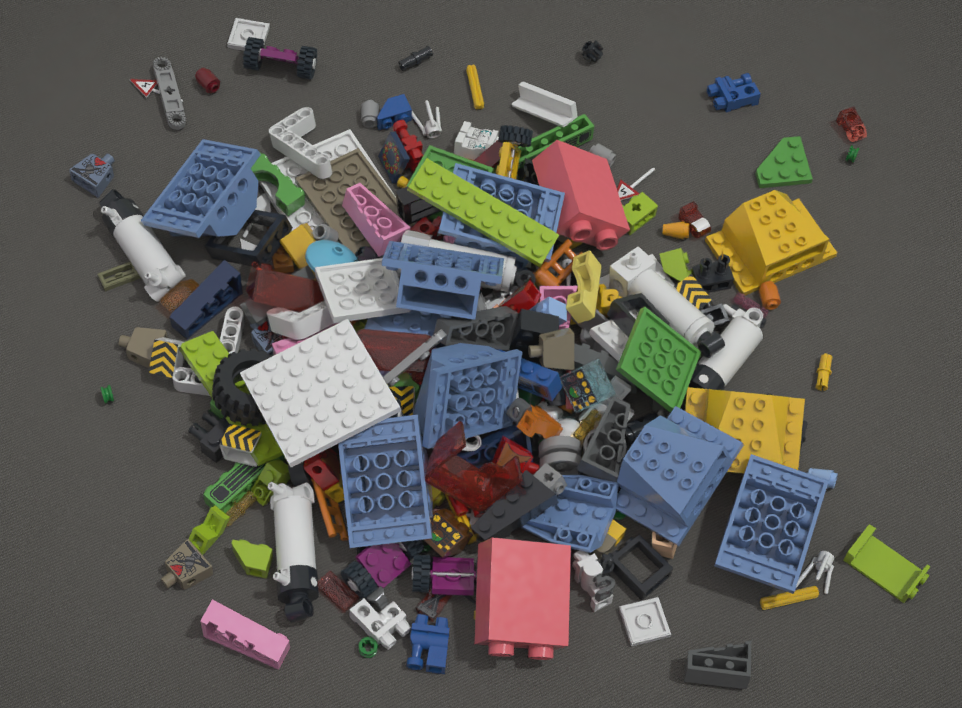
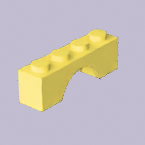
[566,251,601,324]

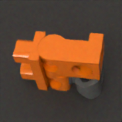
[506,398,563,439]

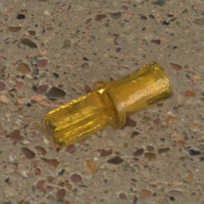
[573,410,602,442]
[225,491,257,526]

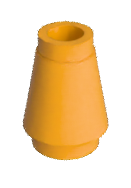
[662,221,689,240]

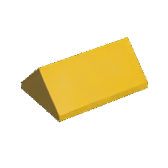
[279,223,317,279]

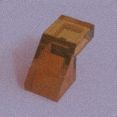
[160,279,199,313]

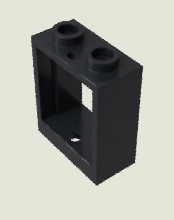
[396,186,442,225]
[607,293,669,338]
[612,534,673,601]

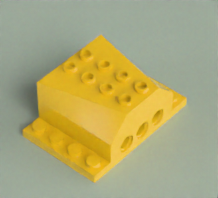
[705,190,837,297]
[684,387,805,473]

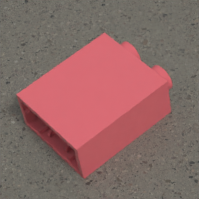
[532,140,630,250]
[474,538,571,660]

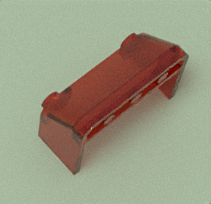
[246,261,325,312]
[357,329,436,385]
[424,421,523,511]

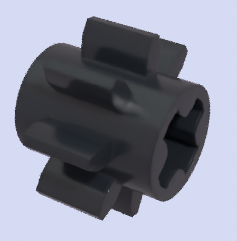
[582,40,603,62]

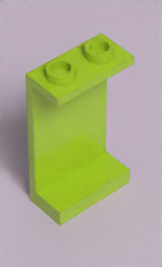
[843,524,930,603]

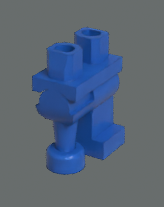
[707,73,761,113]
[406,614,450,674]

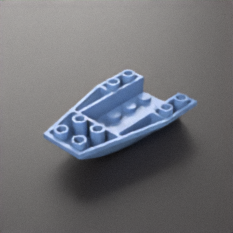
[486,475,618,553]

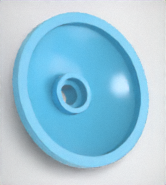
[305,240,358,272]

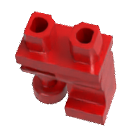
[392,120,423,173]

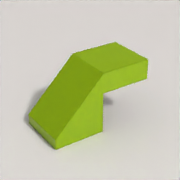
[189,506,230,555]

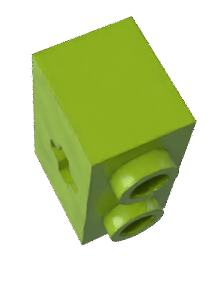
[622,192,658,235]

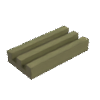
[98,262,140,292]

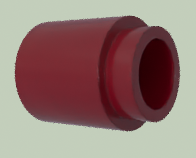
[195,68,221,93]

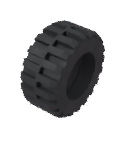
[212,349,274,426]

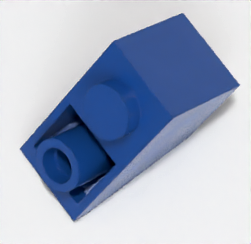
[377,94,412,131]

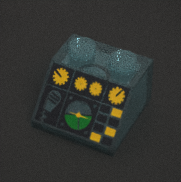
[560,358,616,413]

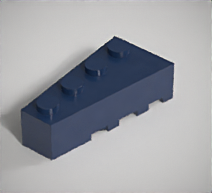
[170,260,243,340]
[449,424,533,475]

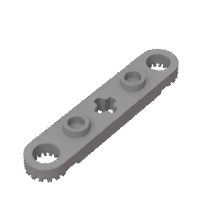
[153,57,186,130]
[383,329,447,387]

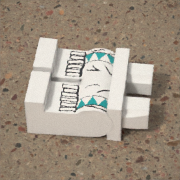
[454,121,499,160]

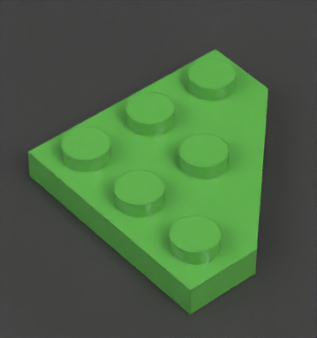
[755,136,813,188]

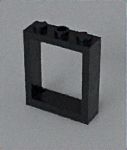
[205,210,293,269]

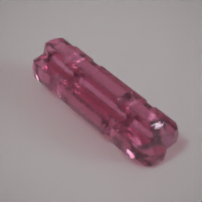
[734,292,769,318]

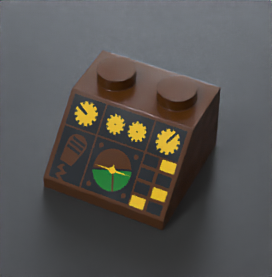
[423,509,473,557]

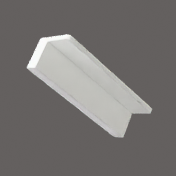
[512,82,578,127]

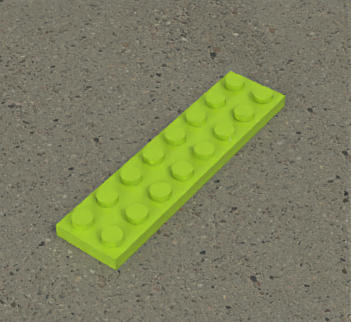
[407,158,559,267]
[179,331,284,466]

